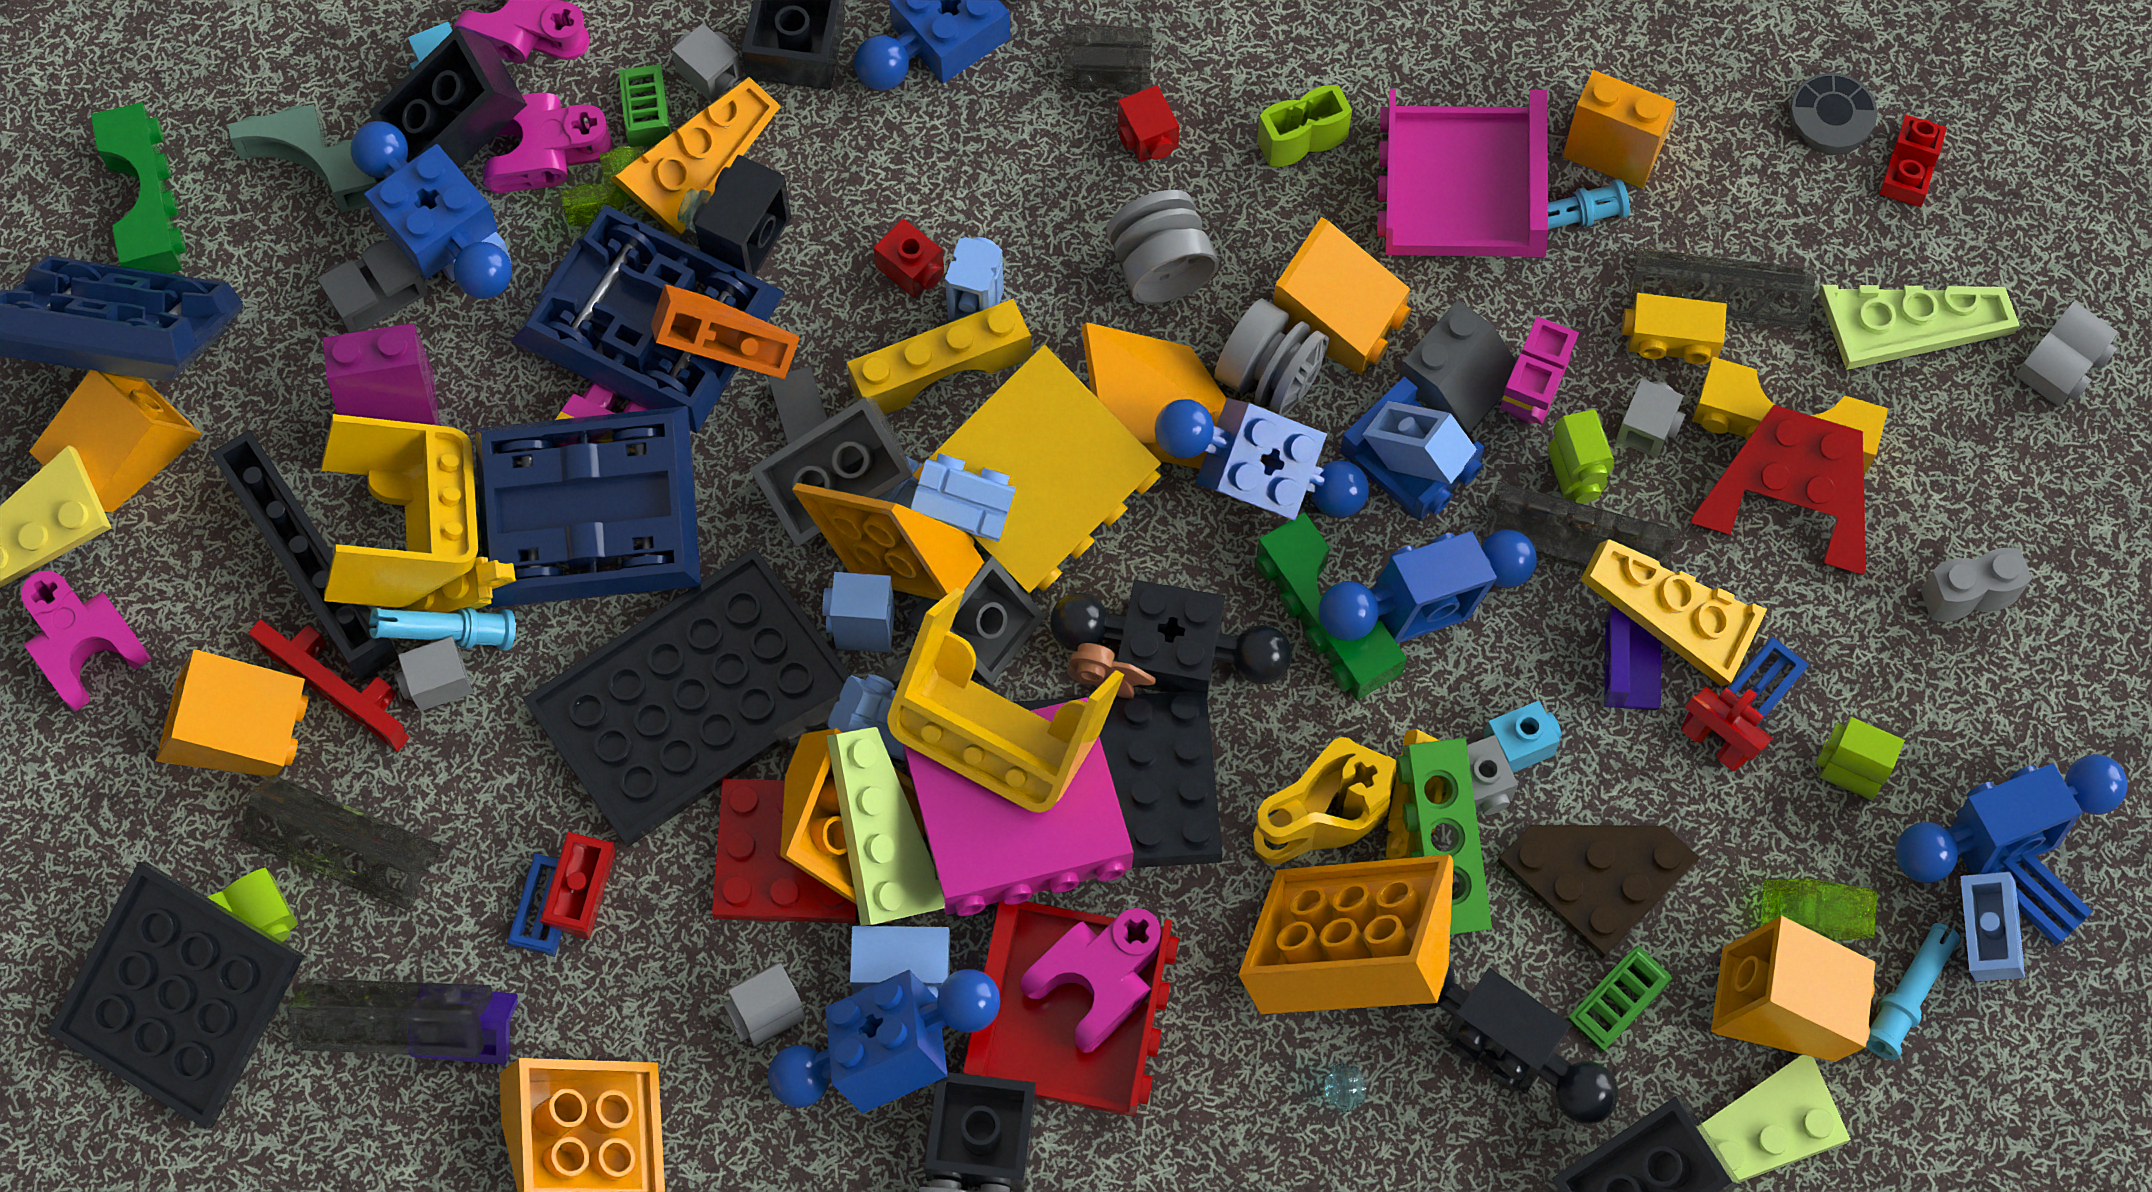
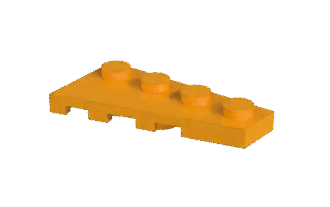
[610,77,781,237]

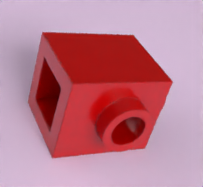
[1117,85,1180,163]
[873,218,944,298]

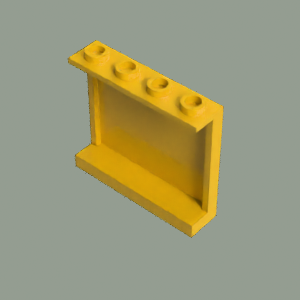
[912,344,1161,593]

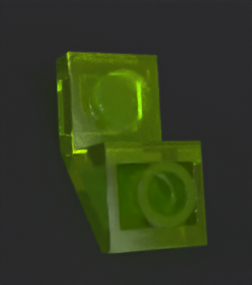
[561,146,644,227]
[1760,878,1877,940]

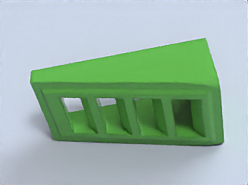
[619,64,671,148]
[1567,945,1672,1053]

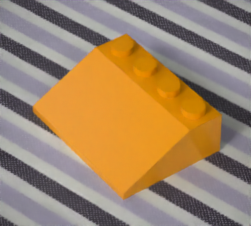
[1238,854,1453,1014]

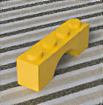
[847,298,1032,415]
[1692,357,1889,473]

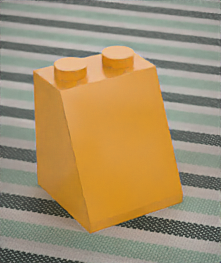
[1563,70,1676,189]
[1273,217,1412,375]
[29,370,202,513]
[155,649,309,777]
[1711,916,1875,1062]

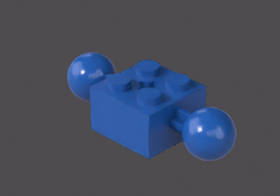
[854,0,1011,91]
[350,121,512,299]
[1154,398,1369,520]
[1319,529,1537,644]
[1895,754,2128,883]
[768,969,1001,1114]

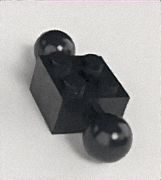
[1050,579,1292,697]
[1408,961,1619,1125]

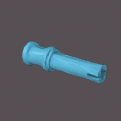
[1548,179,1630,229]
[369,607,516,651]
[1866,923,1961,1060]

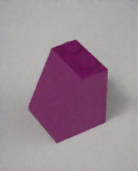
[322,323,440,426]

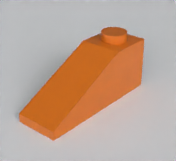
[651,284,800,380]

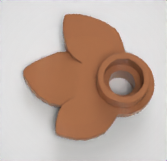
[1067,643,1156,699]

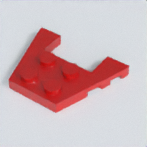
[1690,405,1866,575]

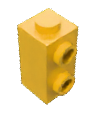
[1621,293,1727,365]

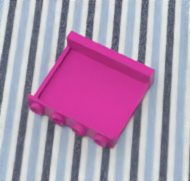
[1377,89,1548,257]
[903,697,1134,916]

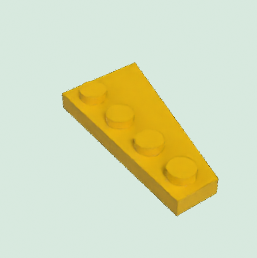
[1580,539,1767,686]

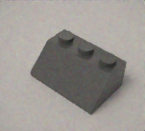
[749,397,913,547]

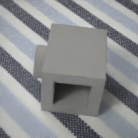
[672,23,742,102]
[1616,378,1686,458]
[395,636,474,712]
[1467,735,1518,815]

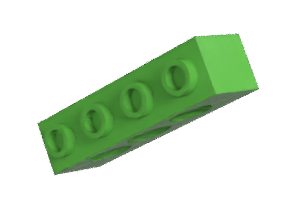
[1396,737,1492,935]

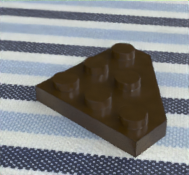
[1497,825,1700,959]

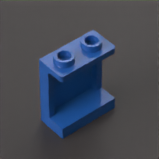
[1340,376,1484,522]

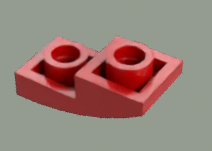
[1879,114,1947,208]

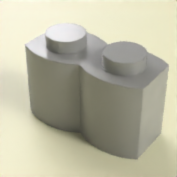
[2015,301,2119,407]
[1920,548,2032,622]
[723,962,806,1047]

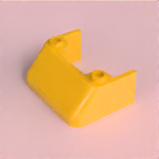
[321,414,478,608]
[887,587,1124,813]

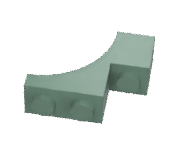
[228,104,380,213]

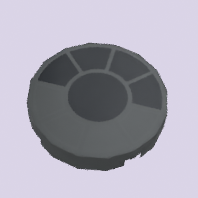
[1788,72,1878,155]

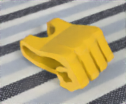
[1253,737,1397,865]

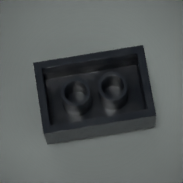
[369,27,527,169]
[1552,1096,1742,1192]

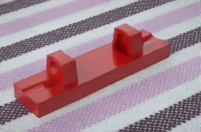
[248,619,409,752]

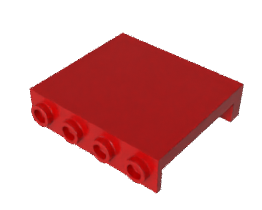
[963,901,1179,1117]

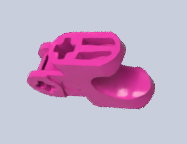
[453,0,590,64]
[483,93,612,194]
[21,571,151,712]
[1019,908,1161,1053]

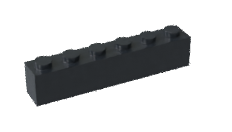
[210,429,399,683]

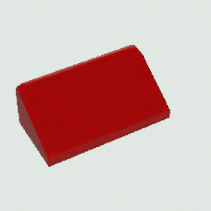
[540,832,616,940]

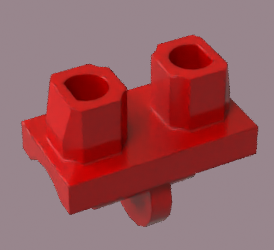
[1681,686,1773,771]

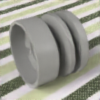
[1107,189,1219,305]
[1214,298,1329,417]

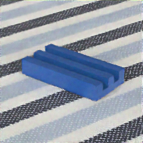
[1728,636,1809,726]
[1990,851,2093,946]
[507,854,563,957]

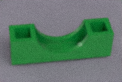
[91,102,187,274]
[1255,512,1407,701]

